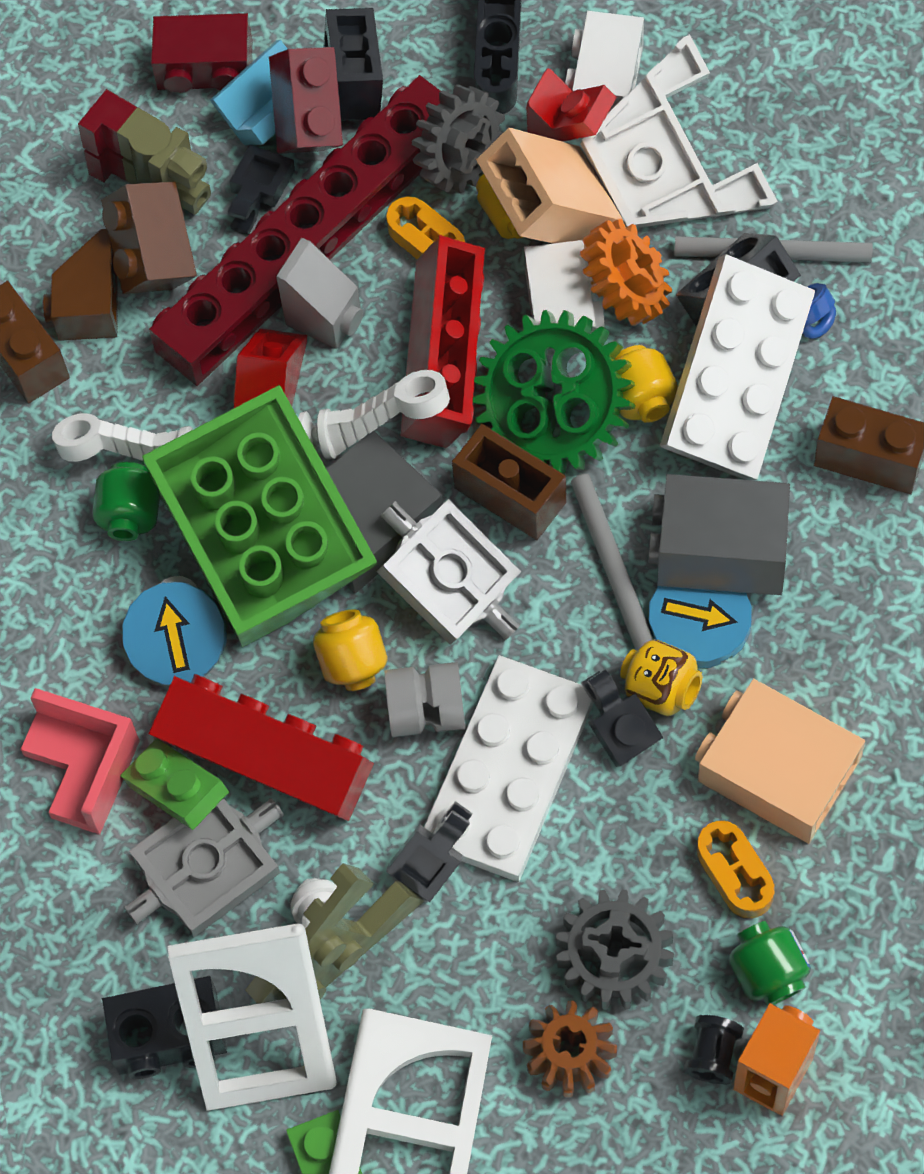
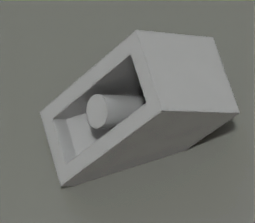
[276,238,363,349]

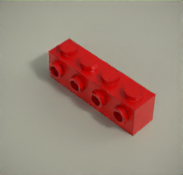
[400,235,485,448]
[148,674,374,821]

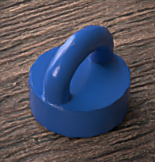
[802,283,836,339]

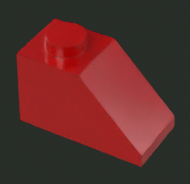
[233,328,308,409]

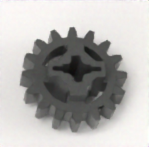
[412,85,505,193]
[556,889,674,1010]

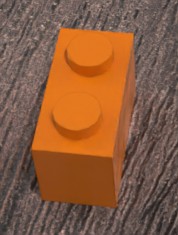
[733,1003,820,1116]

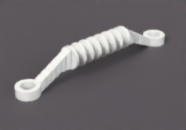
[52,370,450,462]

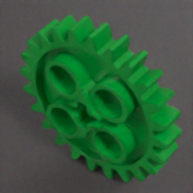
[473,310,635,475]

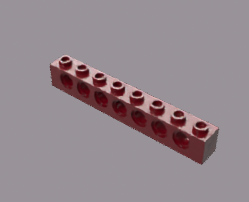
[149,75,441,386]

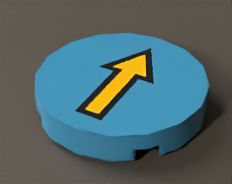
[122,582,227,685]
[649,586,752,668]

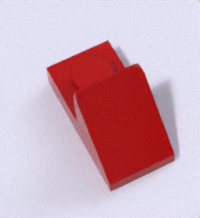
[526,68,617,142]

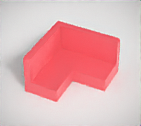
[21,688,140,835]

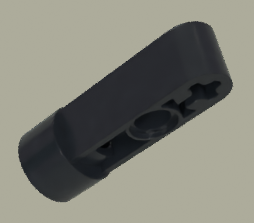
[474,0,522,114]

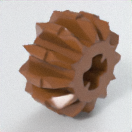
[523,1000,617,1098]

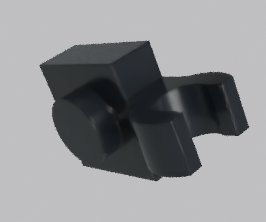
[228,145,295,235]
[581,670,663,767]
[386,801,473,903]

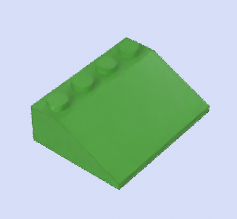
[142,385,377,648]

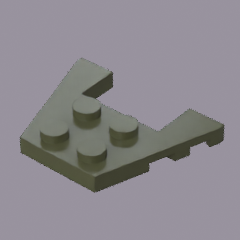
[245,863,424,1004]

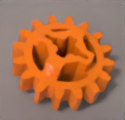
[580,218,672,326]

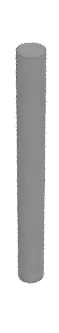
[674,236,873,263]
[571,474,653,651]

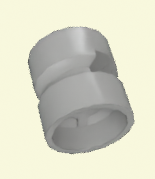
[384,662,465,737]

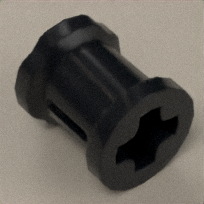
[683,1015,744,1085]

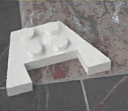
[580,34,778,228]

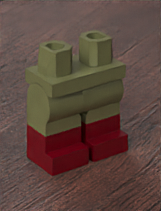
[78,89,211,215]

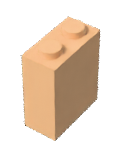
[476,127,623,249]
[695,678,866,844]

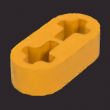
[386,196,465,260]
[697,821,775,919]

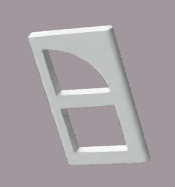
[168,924,337,1111]
[329,1009,492,1174]

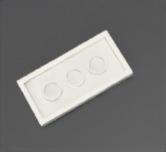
[660,254,815,481]
[424,655,594,883]

